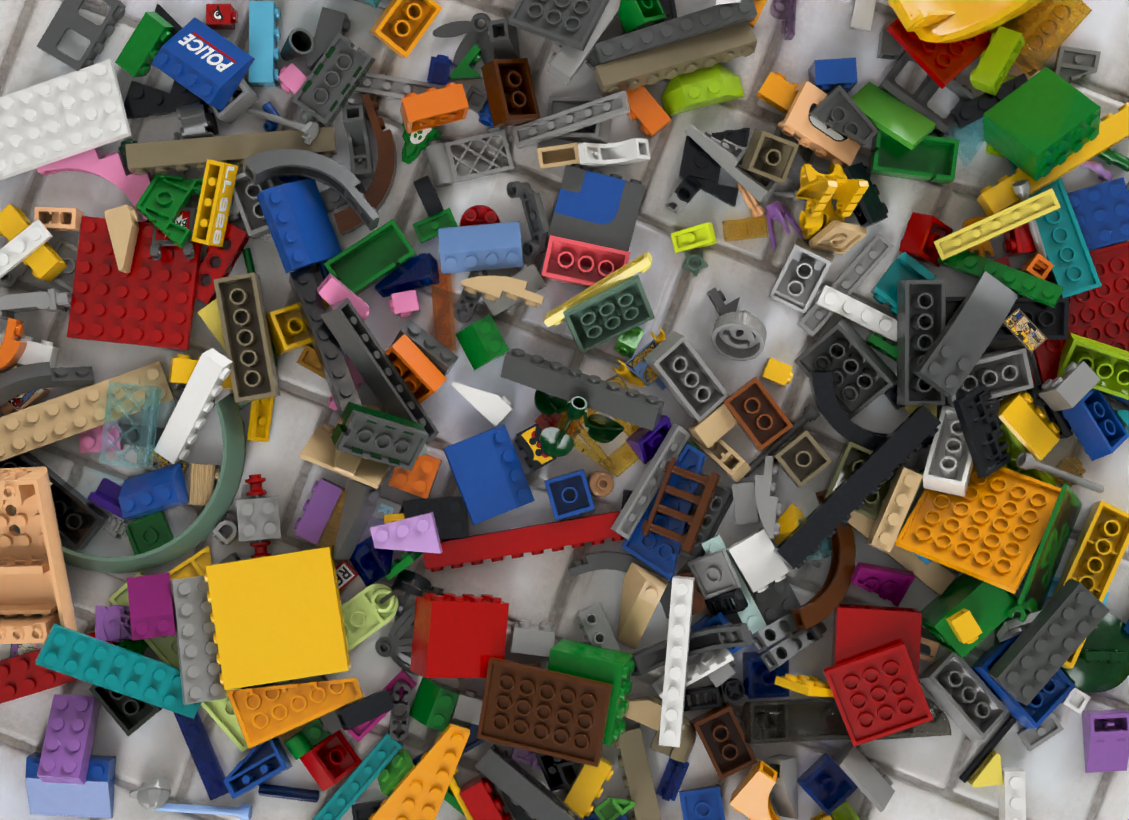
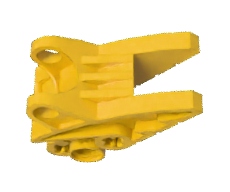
[795,164,869,239]

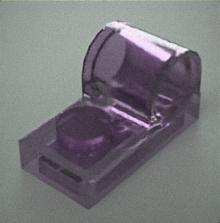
[769,0,796,40]

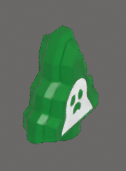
[402,122,442,164]

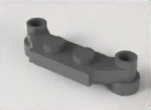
[506,181,550,257]

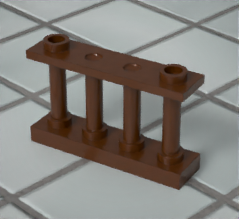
[641,457,721,554]

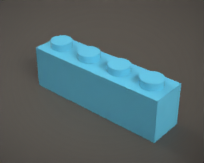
[249,1,281,87]

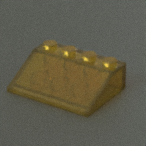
[990,0,1092,76]

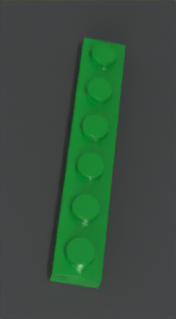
[937,251,1063,308]

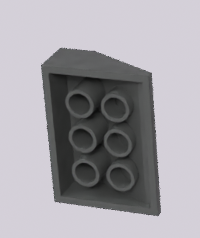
[794,317,897,420]

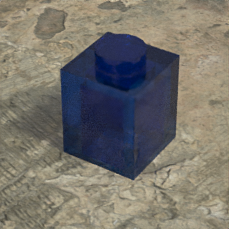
[427,55,453,85]

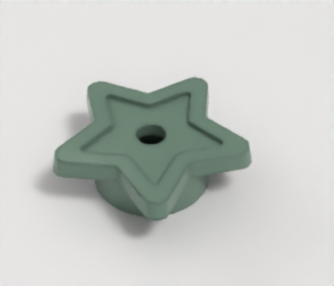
[682,251,708,277]

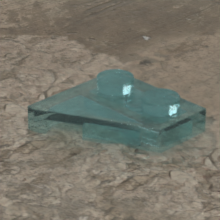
[946,118,984,167]

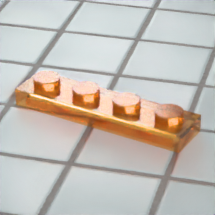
[430,270,457,351]

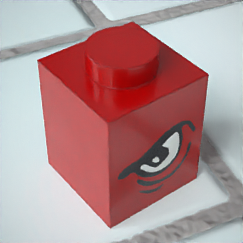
[206,4,238,30]

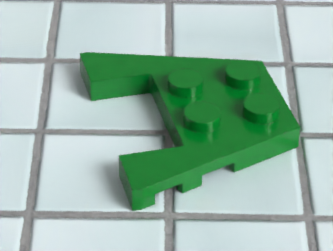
[136,174,203,248]

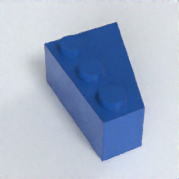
[223,737,293,799]

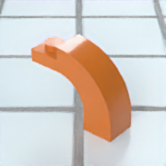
[0,318,27,373]

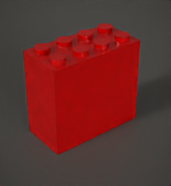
[410,592,509,678]
[831,604,922,680]

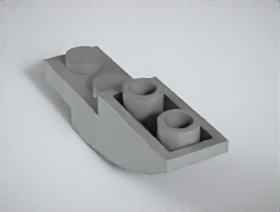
[755,456,782,541]

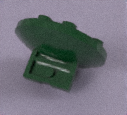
[1060,613,1129,693]

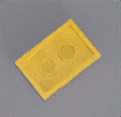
[774,673,834,697]

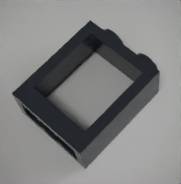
[335,689,396,730]

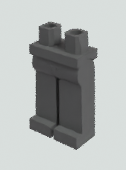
[752,613,827,672]

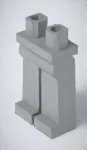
[0,289,72,320]

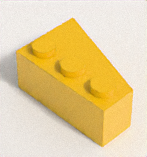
[168,354,233,389]

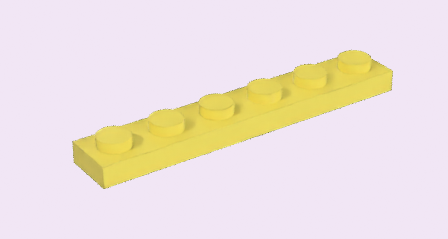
[934,188,1061,261]
[544,251,652,327]

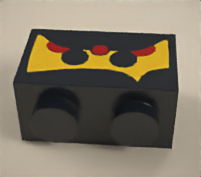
[514,423,557,471]

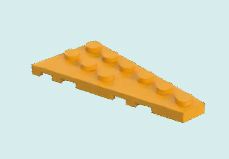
[226,678,364,749]

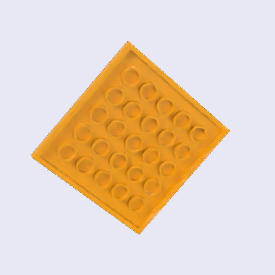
[895,465,1062,594]

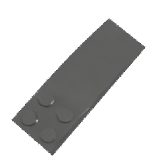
[913,271,1018,397]

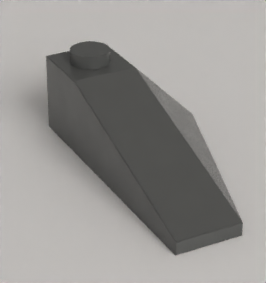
[332,479,381,560]

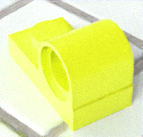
[670,222,717,253]

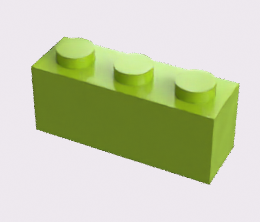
[970,26,1025,96]

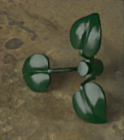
[534,390,624,457]

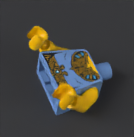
[612,327,666,390]

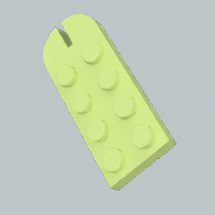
[342,583,399,651]

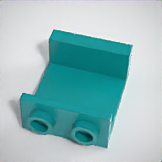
[871,251,937,316]

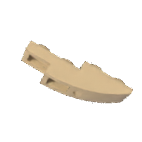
[461,275,544,308]

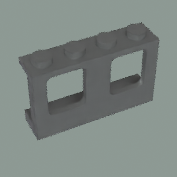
[37,0,126,71]
[878,51,975,137]

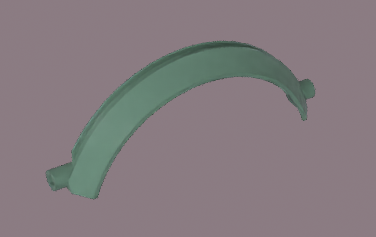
[62,393,251,573]

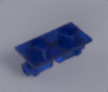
[656,758,690,801]

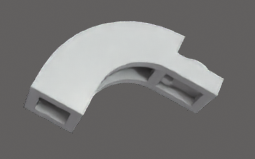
[578,138,650,167]

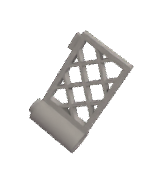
[425,127,514,188]

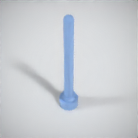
[155,803,252,820]

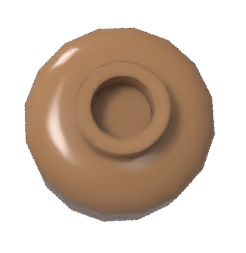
[587,471,614,497]

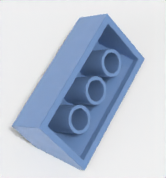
[438,221,523,274]

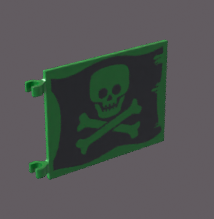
[1008,483,1083,622]

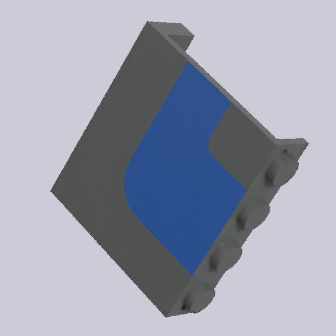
[548,164,645,252]

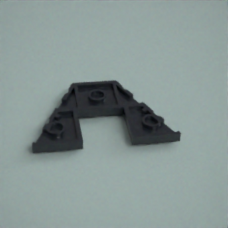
[124,4,210,119]

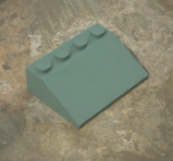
[563,275,655,354]

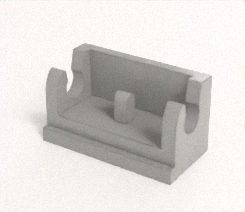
[731,481,761,525]

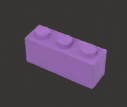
[294,478,346,545]

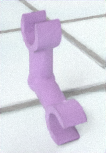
[1079,160,1114,182]

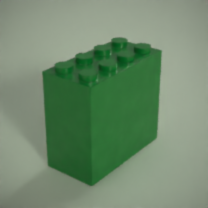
[983,67,1101,181]
[921,573,1018,658]
[548,639,635,746]

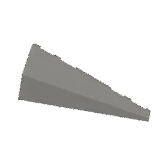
[685,123,776,202]

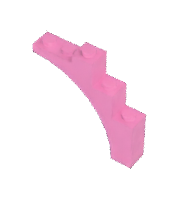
[37,147,153,223]
[317,274,374,411]

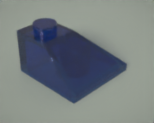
[349,536,393,587]

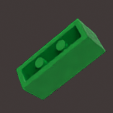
[115,12,174,78]

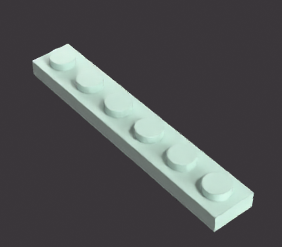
[701,534,776,654]

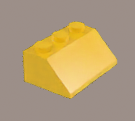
[998,391,1060,462]

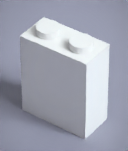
[727,528,789,593]

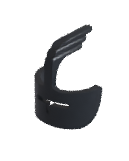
[391,569,431,621]

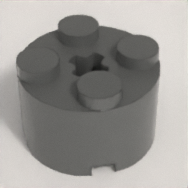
[176,100,219,139]

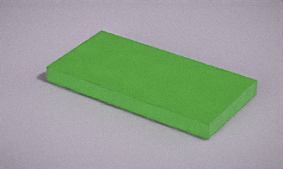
[851,81,936,150]

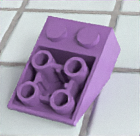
[1082,709,1129,773]

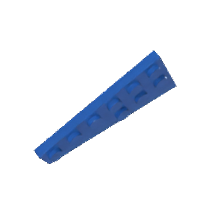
[621,443,706,581]

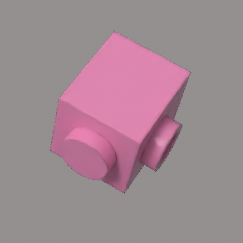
[278,63,307,95]
[389,290,421,318]

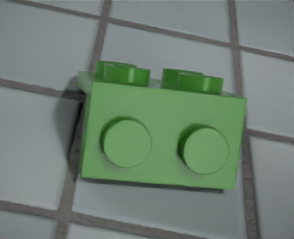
[377,749,415,796]

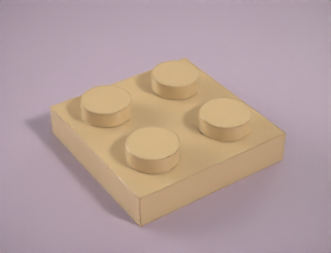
[809,220,868,255]

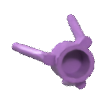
[764,201,807,249]

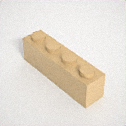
[866,467,923,553]

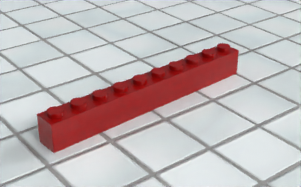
[423,511,624,572]

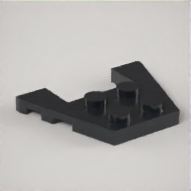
[678,128,750,207]

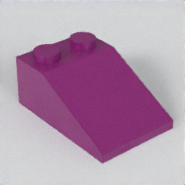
[127,573,176,641]

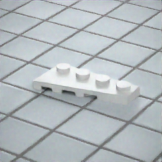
[651,648,735,699]

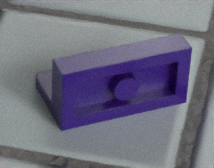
[87,478,126,519]

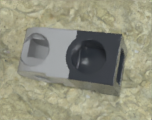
[665,174,704,215]

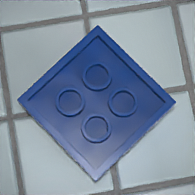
[1067,177,1129,251]

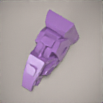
[95,605,132,643]

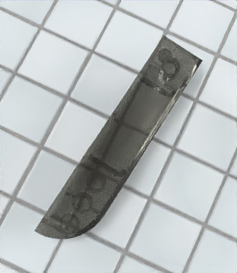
[741,697,951,744]

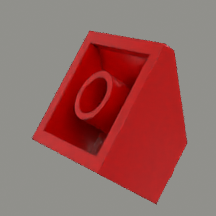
[899,212,953,267]
[300,730,362,791]

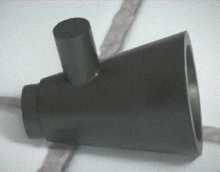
[280,28,314,61]

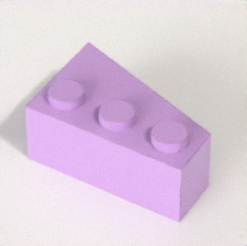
[370,512,443,554]

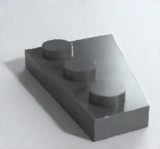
[809,85,879,146]

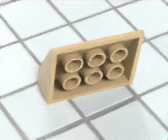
[299,423,392,489]

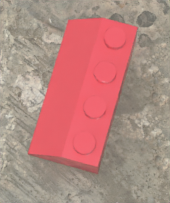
[541,235,630,288]

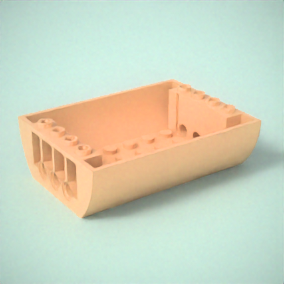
[0,466,77,644]

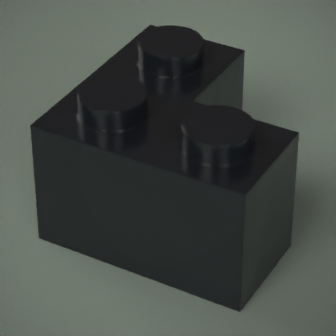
[535,753,578,792]

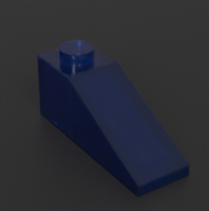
[375,253,440,298]

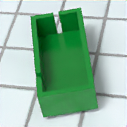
[869,129,959,184]
[324,219,417,295]

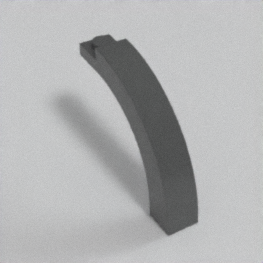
[568,551,672,619]

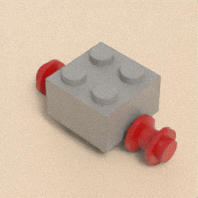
[236,474,281,558]

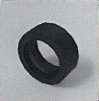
[413,175,444,217]

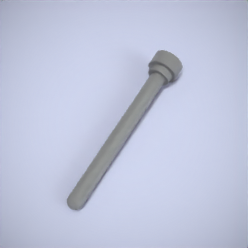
[1012,179,1048,260]
[1016,452,1104,493]

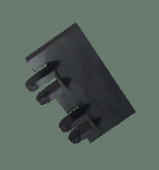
[953,384,1011,478]

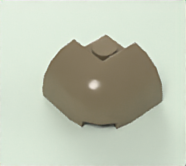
[650,715,696,763]

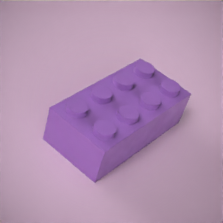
[37,694,101,785]

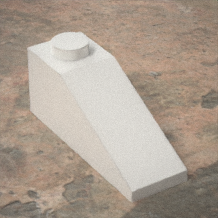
[451,382,513,427]

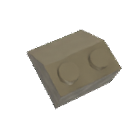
[740,129,799,184]

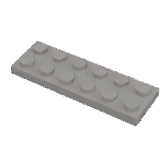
[170,576,226,705]

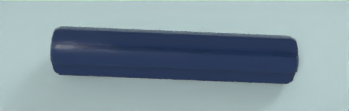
[258,784,319,803]

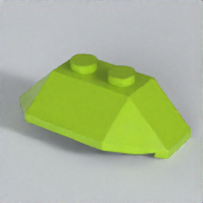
[661,63,744,116]

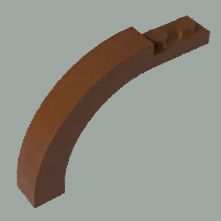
[333,93,397,236]
[791,489,856,630]

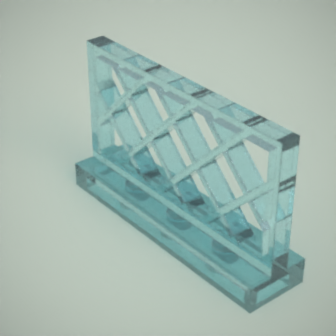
[99,382,162,469]

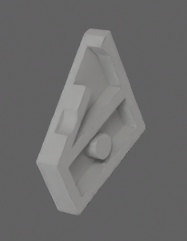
[1054,46,1101,82]

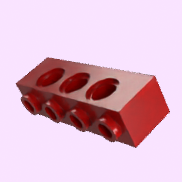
[195,222,250,304]

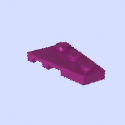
[850,562,915,607]

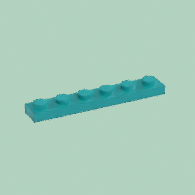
[312,732,403,820]

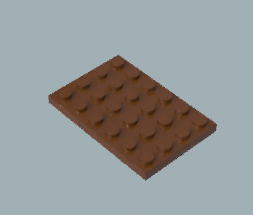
[477,657,613,767]

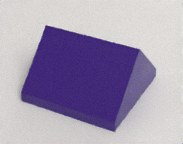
[626,415,672,464]

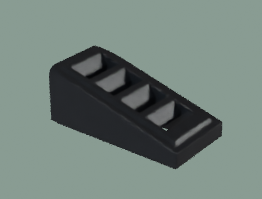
[704,587,748,616]
[684,685,724,712]

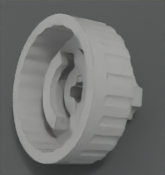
[711,310,767,361]

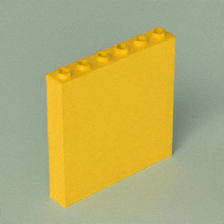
[204,546,351,690]

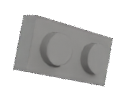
[1017,712,1064,751]

